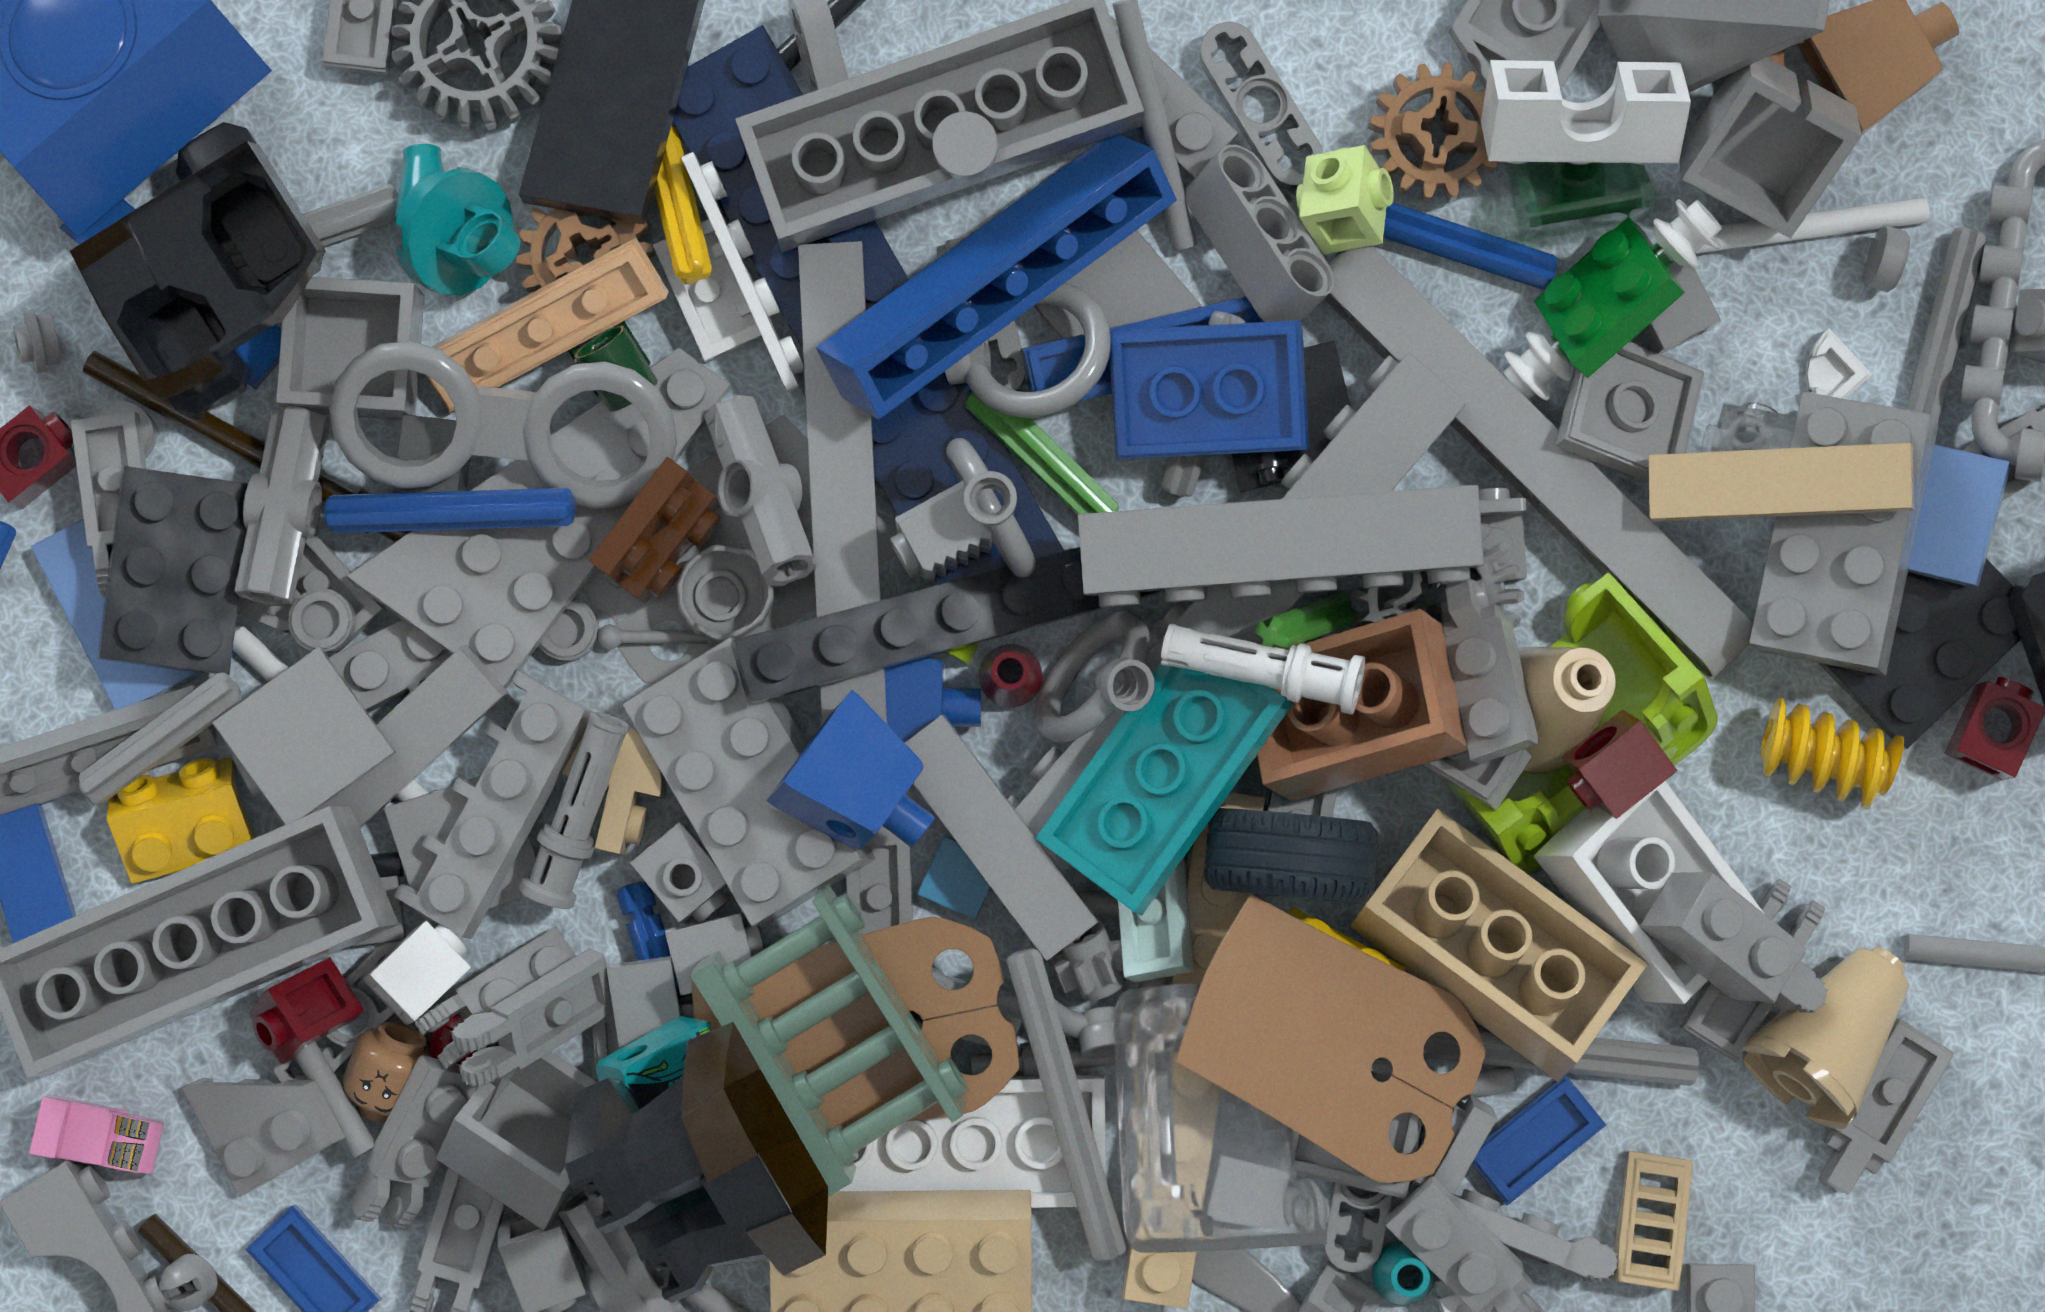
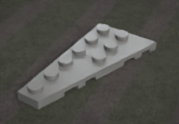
[347,348,731,689]

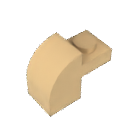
[561,728,666,855]

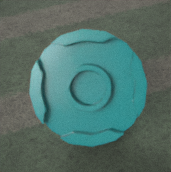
[396,167,521,296]

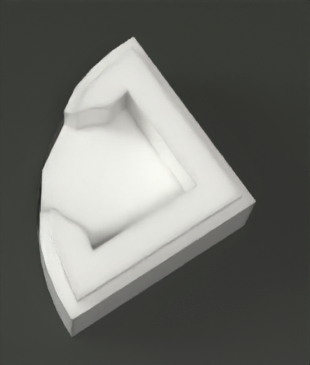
[1805,328,1872,399]

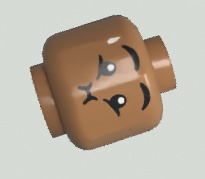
[342,1022,432,1123]

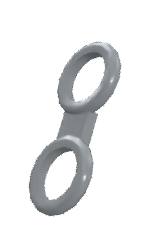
[329,341,677,509]

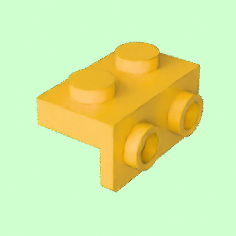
[107,757,255,884]

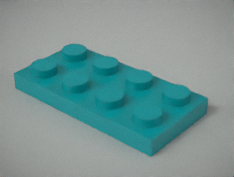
[1035,626,1294,916]

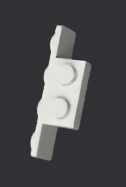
[653,152,804,393]

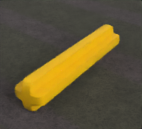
[654,125,712,285]

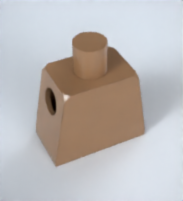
[1797,0,1959,135]

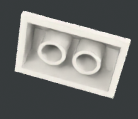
[1534,781,1765,1004]

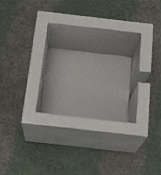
[1679,57,1862,239]
[276,277,425,420]
[436,1051,597,1230]

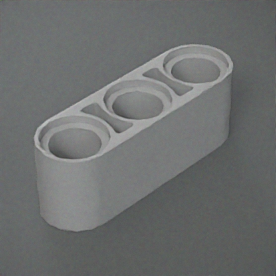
[1185,145,1335,322]

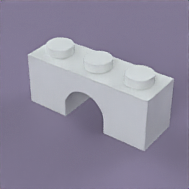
[1481,60,1691,165]

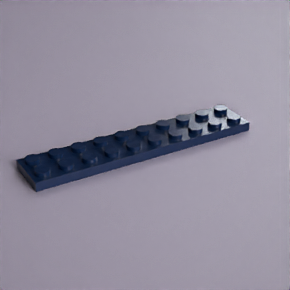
[673,25,1064,585]

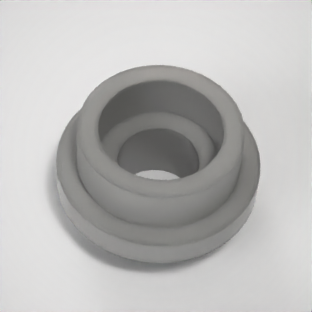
[13,309,61,374]

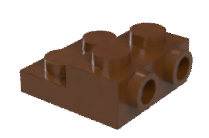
[588,456,721,605]

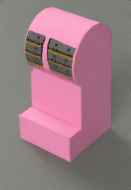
[29,1095,164,1174]

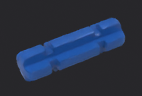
[616,881,684,1000]

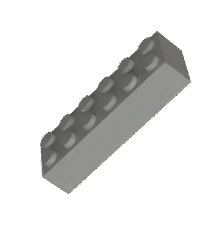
[735,0,1144,252]
[1078,485,1484,608]
[0,806,399,1079]

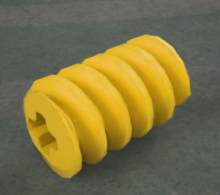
[1760,697,1904,809]

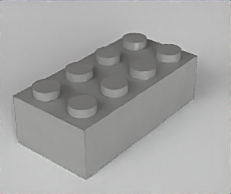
[1749,392,1939,676]
[622,637,876,927]

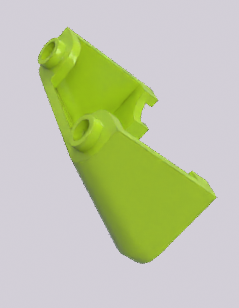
[1440,572,1718,875]

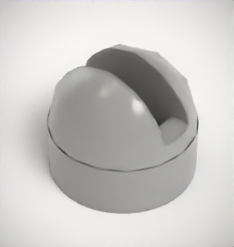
[159,1254,218,1311]

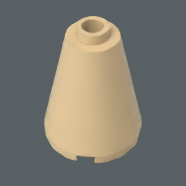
[1518,647,1616,773]
[1742,947,1909,1129]

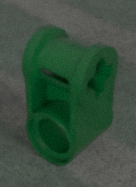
[568,321,658,411]

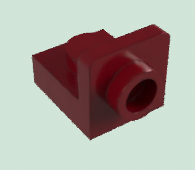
[249,957,364,1065]

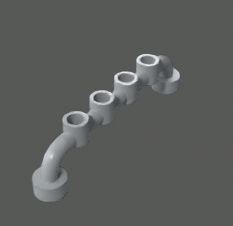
[1960,139,2045,482]

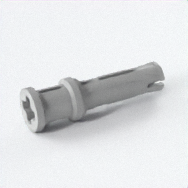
[519,712,630,909]

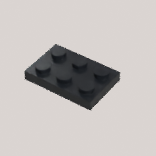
[97,466,248,675]
[1818,558,2021,750]

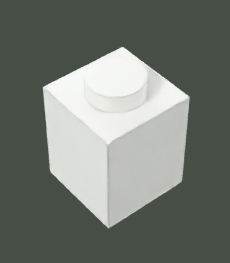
[362,921,471,1025]

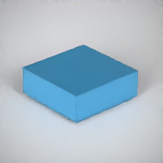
[917,836,991,920]

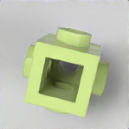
[1296,145,1394,254]

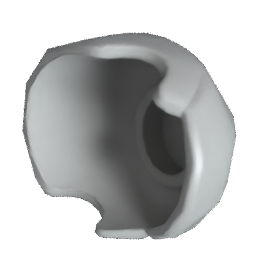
[676,545,774,641]

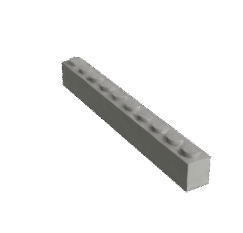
[1008,352,1468,873]

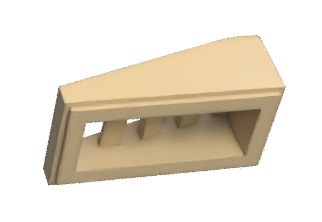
[1609,1150,1693,1291]

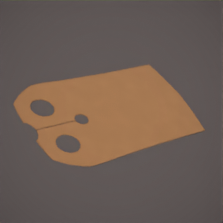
[1175,894,1486,1183]
[691,917,1019,1129]

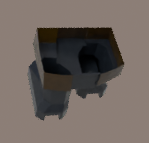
[70,122,326,419]
[564,1022,828,1303]

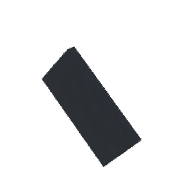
[518,0,705,225]

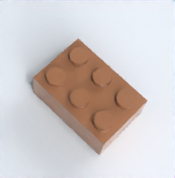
[1257,609,1468,801]

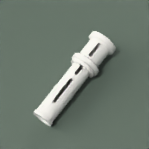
[1161,624,1365,715]

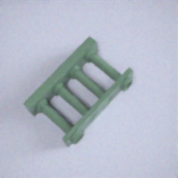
[690,884,969,1196]

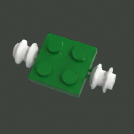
[1504,199,1722,401]

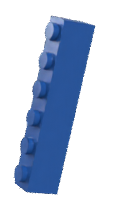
[815,134,1177,419]

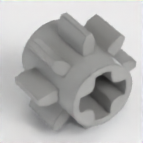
[1052,921,1126,1001]

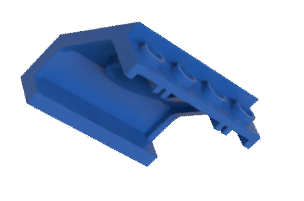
[0,0,272,237]

